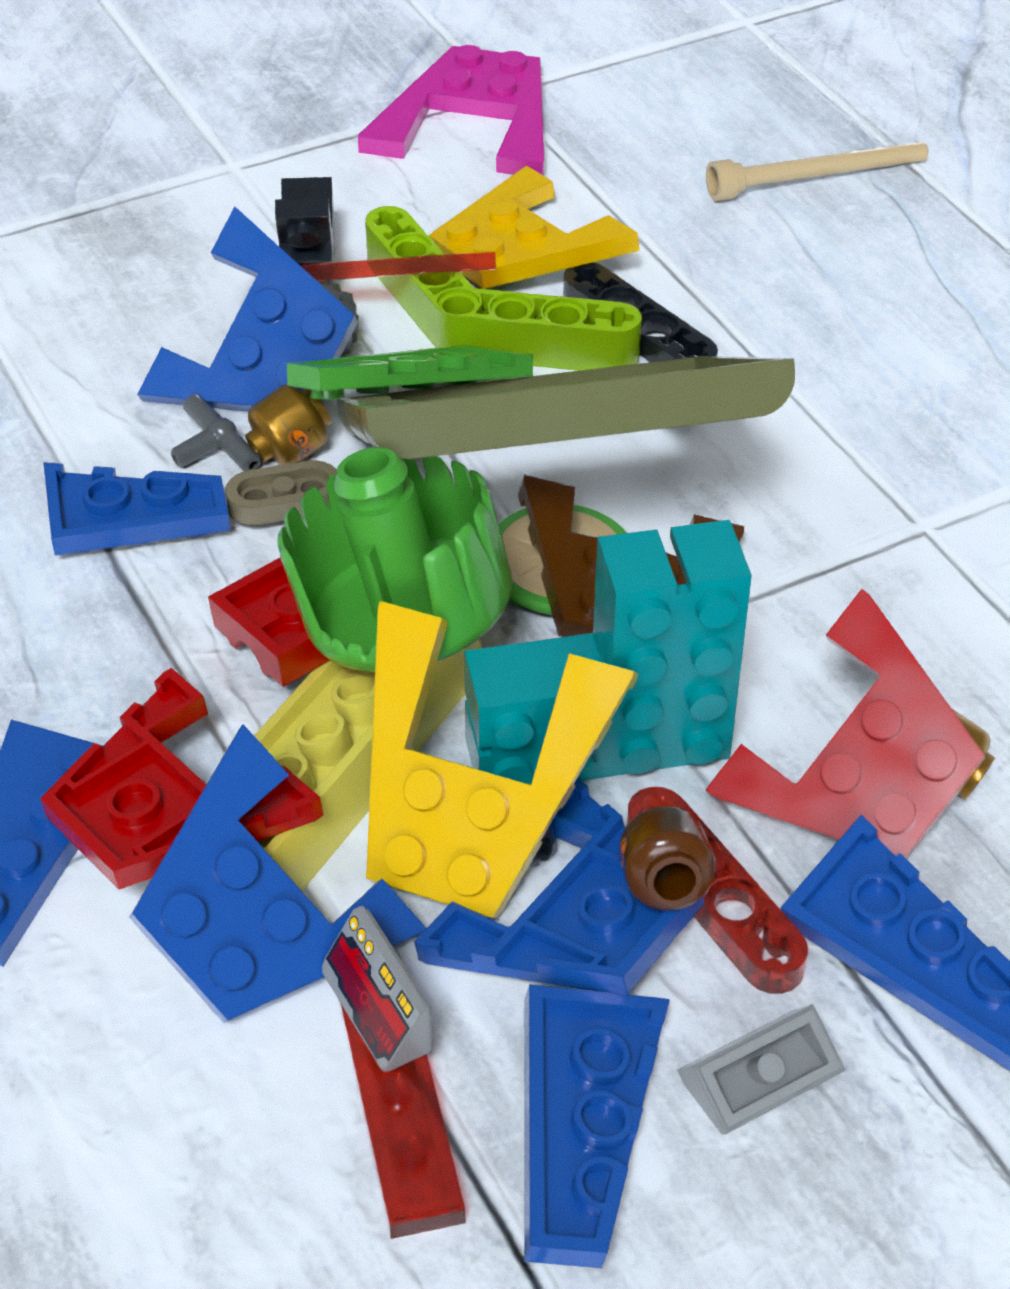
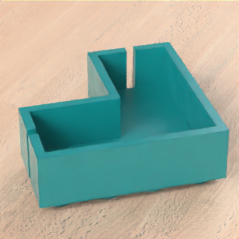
[464,520,752,785]

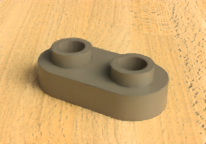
[226,460,337,526]

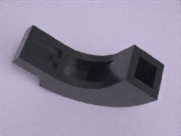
[275,177,335,274]

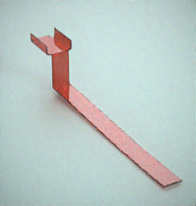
[302,252,496,281]

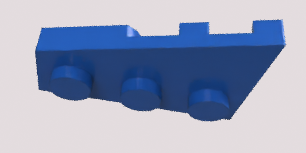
[43,462,230,556]

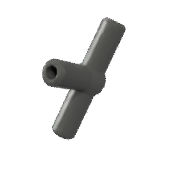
[171,394,261,471]

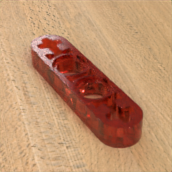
[626,787,808,994]

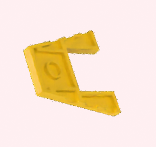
[366,601,639,918]

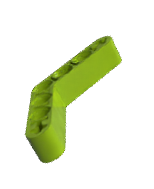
[365,206,642,371]

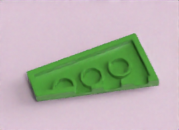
[287,345,533,399]

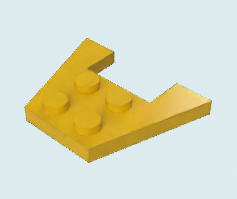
[428,165,640,289]

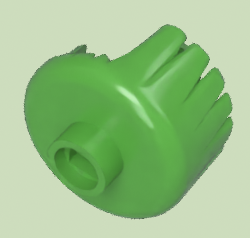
[277,447,512,672]

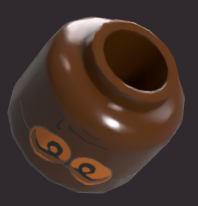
[619,806,716,911]

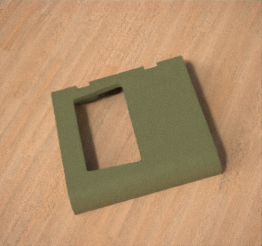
[337,356,795,459]

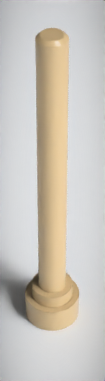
[706,142,929,201]

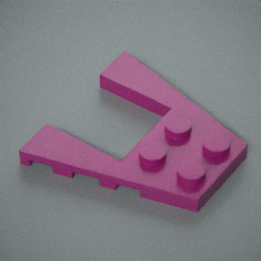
[358,45,544,176]

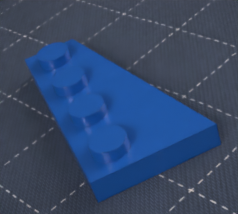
[0,719,103,967]
[780,814,1010,1071]
[524,984,670,1268]

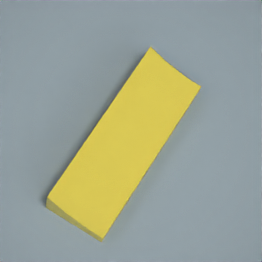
[254,639,482,891]

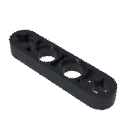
[563,262,718,362]

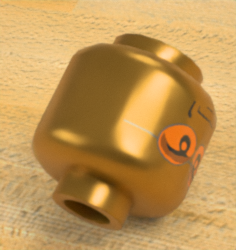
[245,384,331,465]

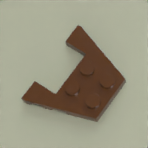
[518,474,744,637]

